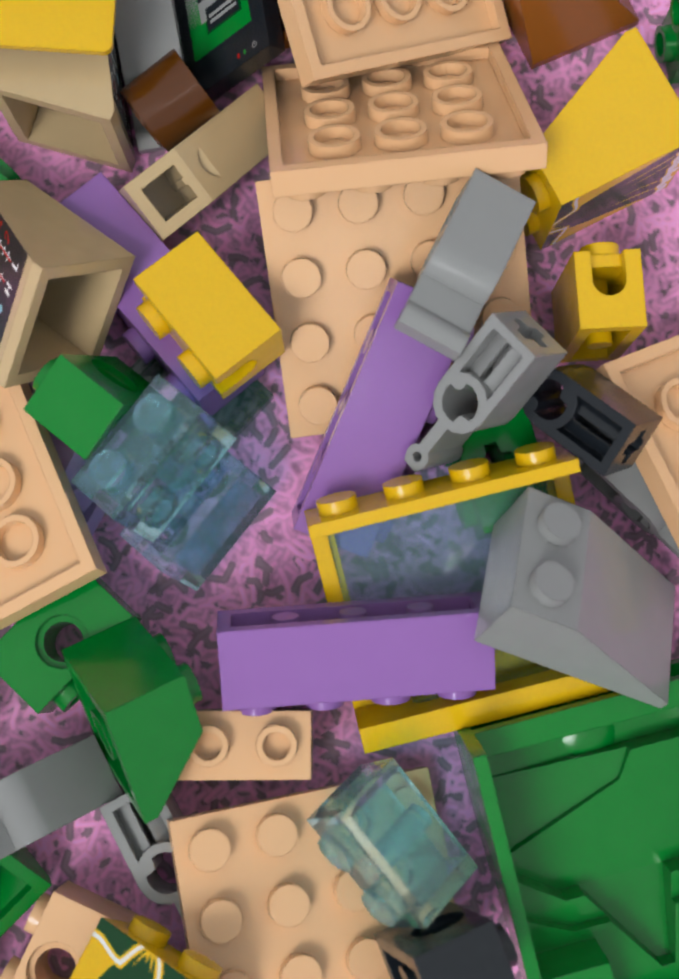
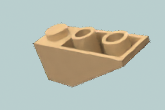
[118,84,268,241]

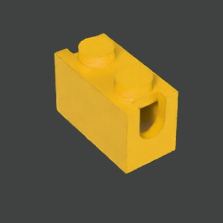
[133,231,285,400]
[551,242,647,363]

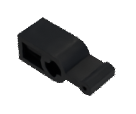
[523,364,663,477]

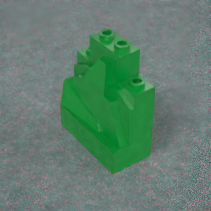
[454,658,679,979]

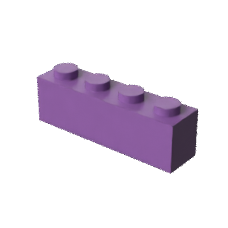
[60,172,265,420]
[292,277,474,557]
[217,591,496,716]

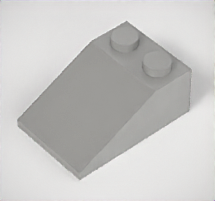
[474,487,675,709]

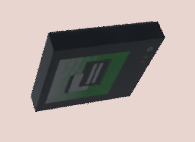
[174,0,286,101]

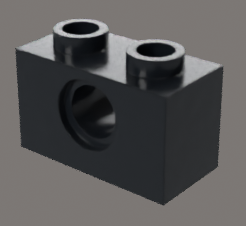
[374,900,518,979]

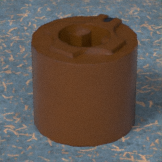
[120,48,220,152]

